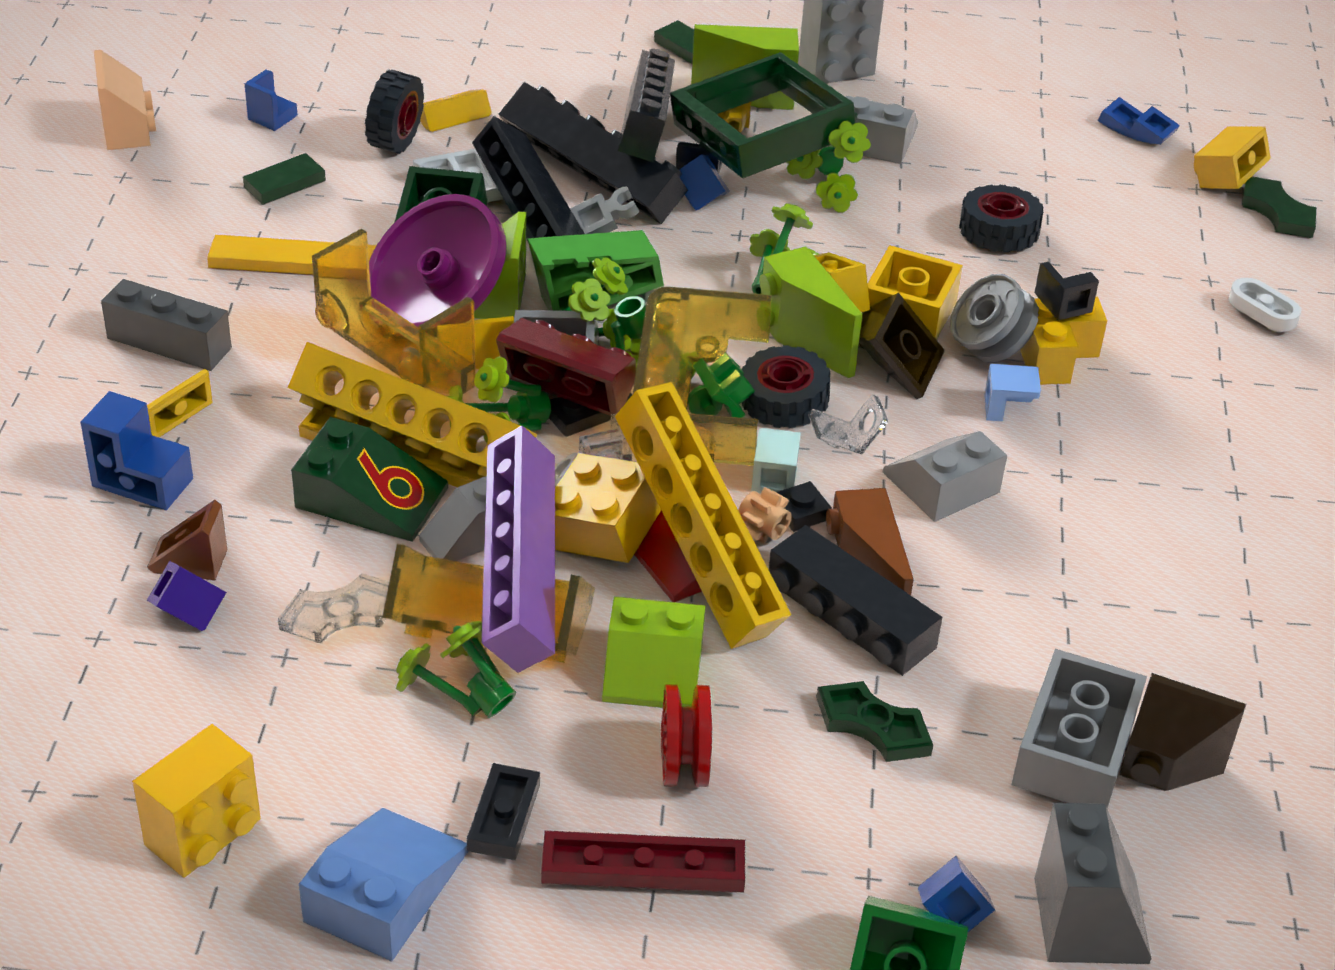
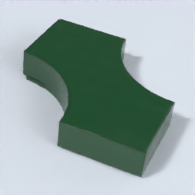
[1241,177,1317,238]
[816,681,933,762]

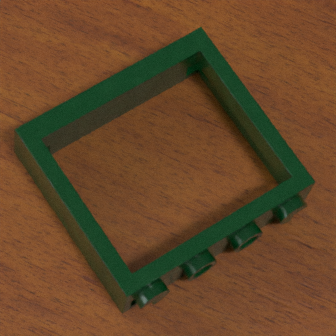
[670,52,858,179]

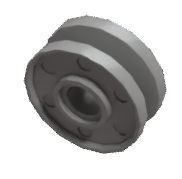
[950,274,1039,362]

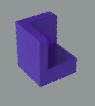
[147,561,227,631]

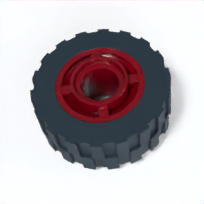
[365,69,424,154]
[959,184,1044,252]
[742,345,830,428]

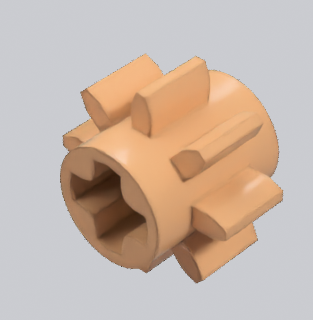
[738,487,792,544]

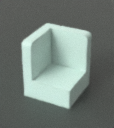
[751,428,801,493]

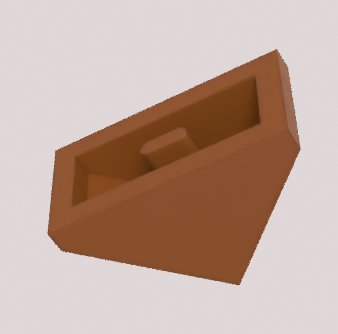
[147,500,228,581]

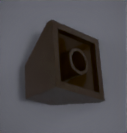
[859,292,945,399]
[1120,673,1247,791]

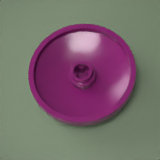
[364,194,506,338]

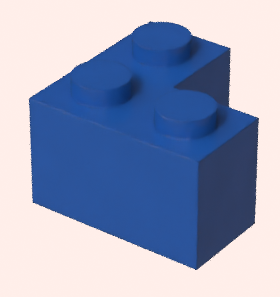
[80,391,193,511]

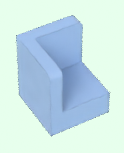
[984,364,1041,421]

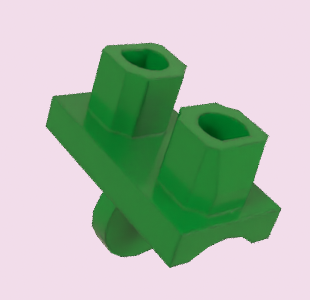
[687,352,755,423]

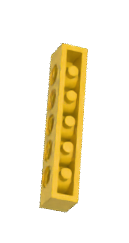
[287,342,537,477]
[615,382,791,649]

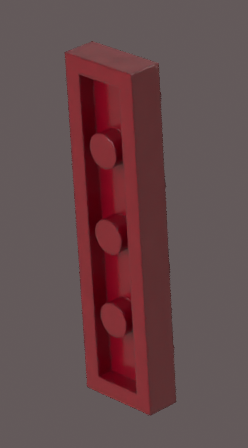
[541,831,745,893]

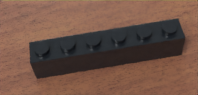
[618,49,675,162]
[498,82,688,224]
[472,116,585,241]

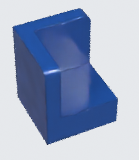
[244,69,298,131]
[679,154,730,210]
[918,856,995,932]

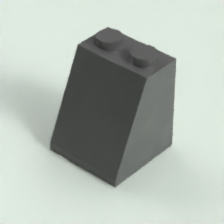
[1034,803,1152,964]

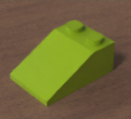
[691,24,799,110]
[757,246,862,378]

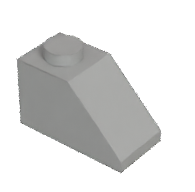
[419,476,487,567]

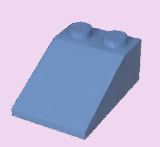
[299,808,469,961]

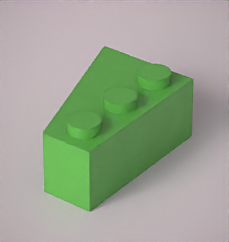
[528,230,664,311]

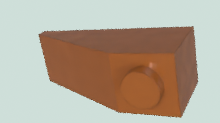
[826,488,914,595]

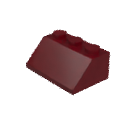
[496,318,637,417]

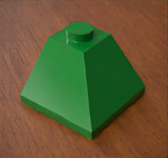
[850,896,969,970]

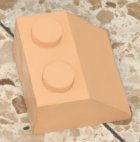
[94,50,156,150]

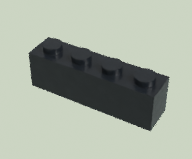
[768,525,943,676]

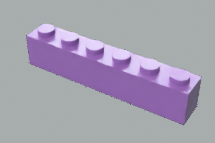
[481,426,555,673]

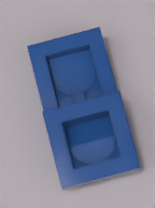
[1097,97,1180,145]

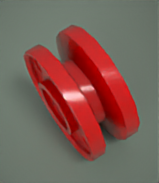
[661,684,712,787]

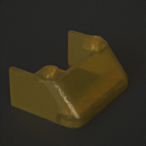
[312,228,476,395]
[633,287,772,466]
[382,544,595,663]

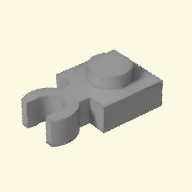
[570,187,639,234]

